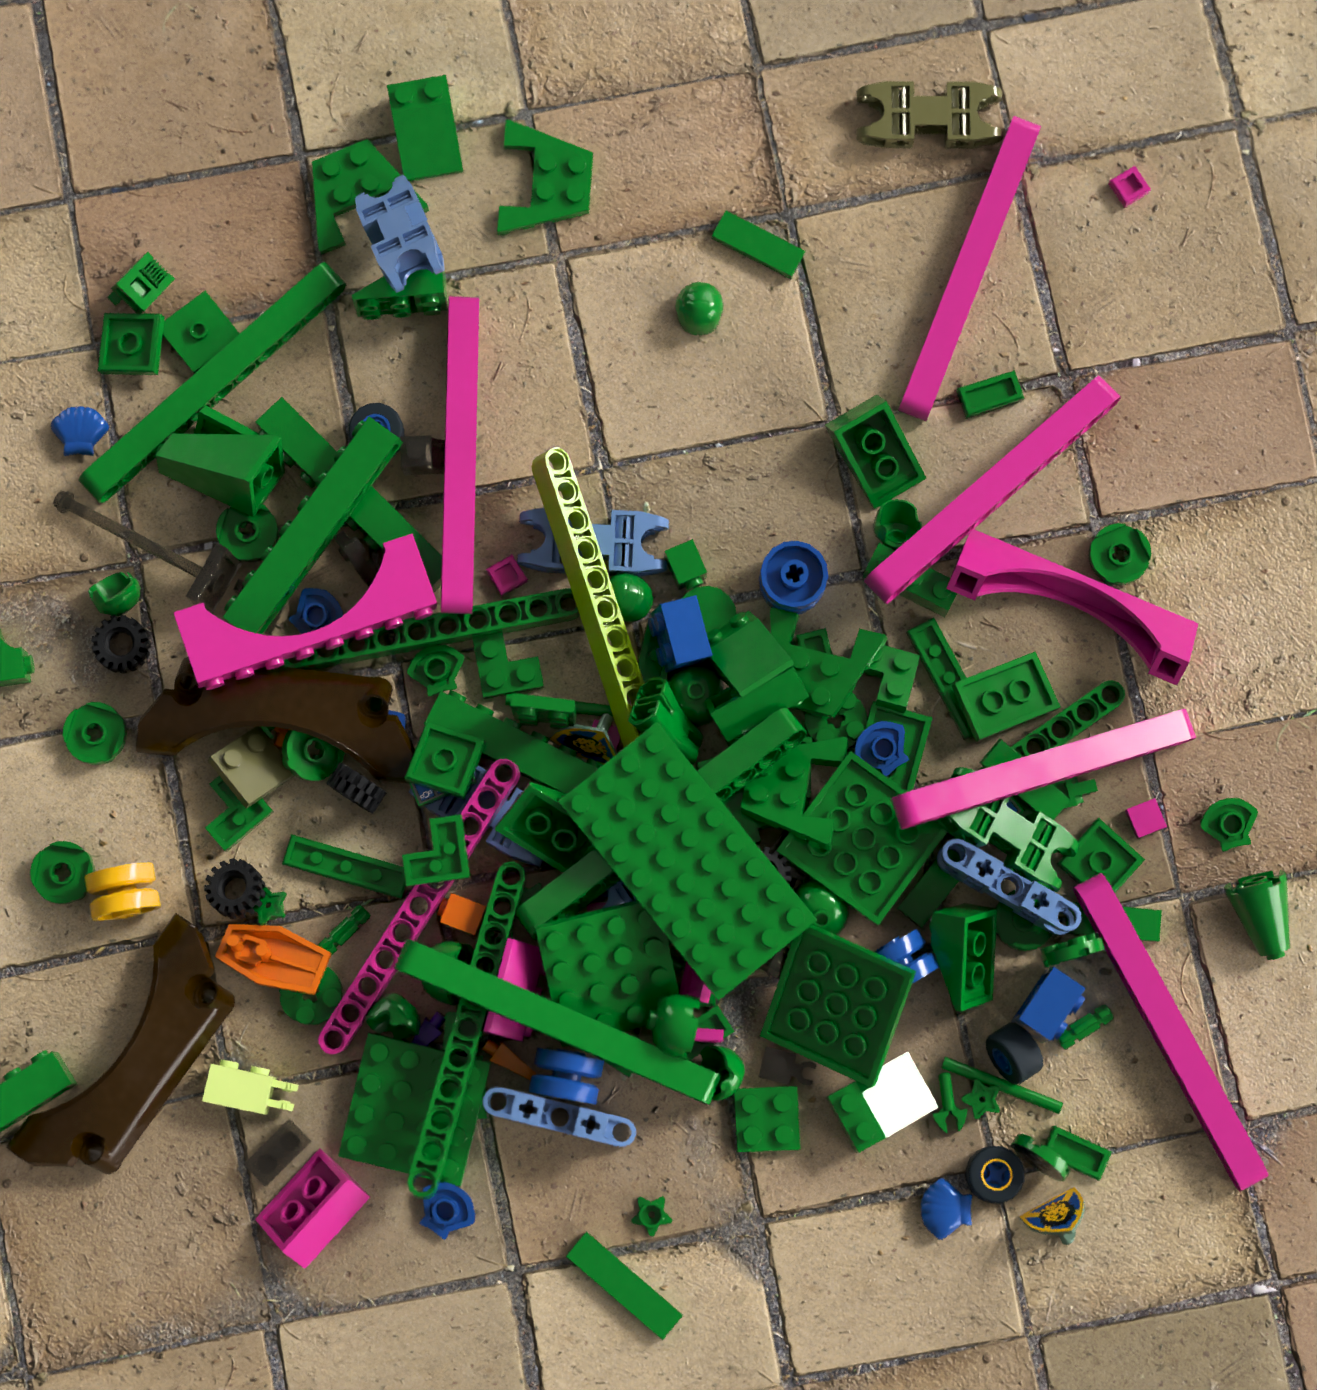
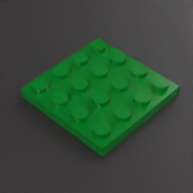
[776,751,947,927]
[534,900,679,1047]
[760,924,916,1088]
[338,1032,491,1187]

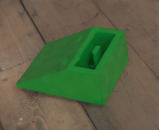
[352,269,448,320]

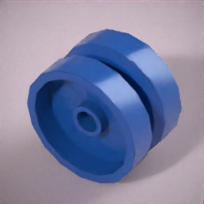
[759,541,828,614]
[874,929,939,984]
[529,1048,604,1105]

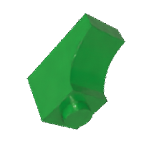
[0,628,35,687]

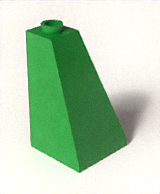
[155,433,285,517]

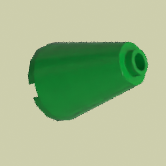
[1224,870,1290,960]

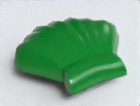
[407,645,465,697]
[1200,798,1258,852]

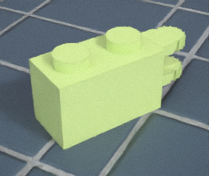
[202,1059,299,1115]

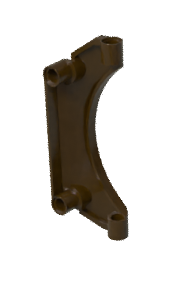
[136,657,415,784]
[6,913,235,1175]

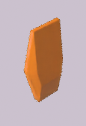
[215,924,331,996]

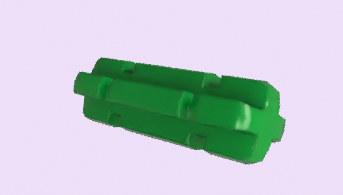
[318,905,371,956]
[1057,1004,1114,1050]

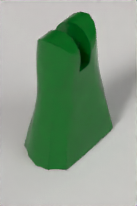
[628,677,704,765]

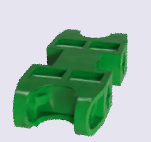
[936,767,1079,893]

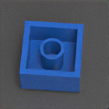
[648,595,713,673]
[1011,967,1086,1043]

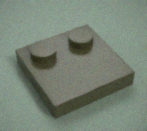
[208,726,294,809]

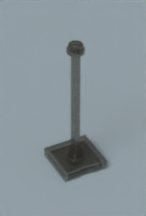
[53,490,241,614]

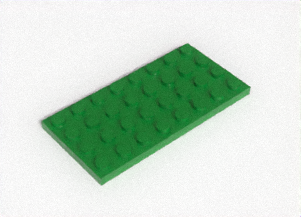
[558,722,817,1001]

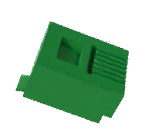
[107,252,175,313]

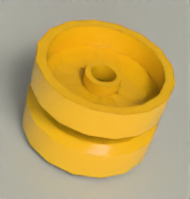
[84,863,161,921]

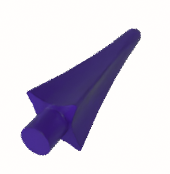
[412,1011,445,1046]

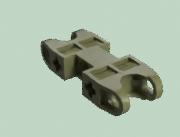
[856,81,1003,149]

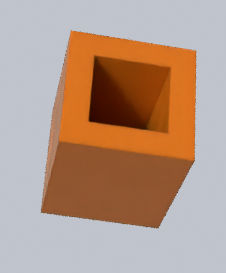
[437,893,487,938]

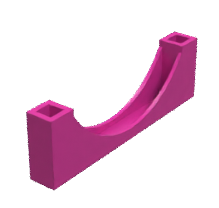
[946,529,1199,686]
[173,533,437,690]

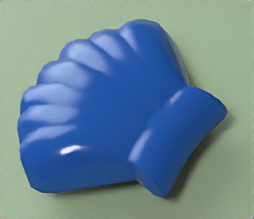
[51,406,109,456]
[289,588,344,634]
[854,721,909,777]
[921,1178,972,1240]
[419,1182,475,1240]

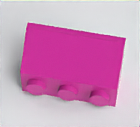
[484,938,545,1043]
[255,1148,370,1269]

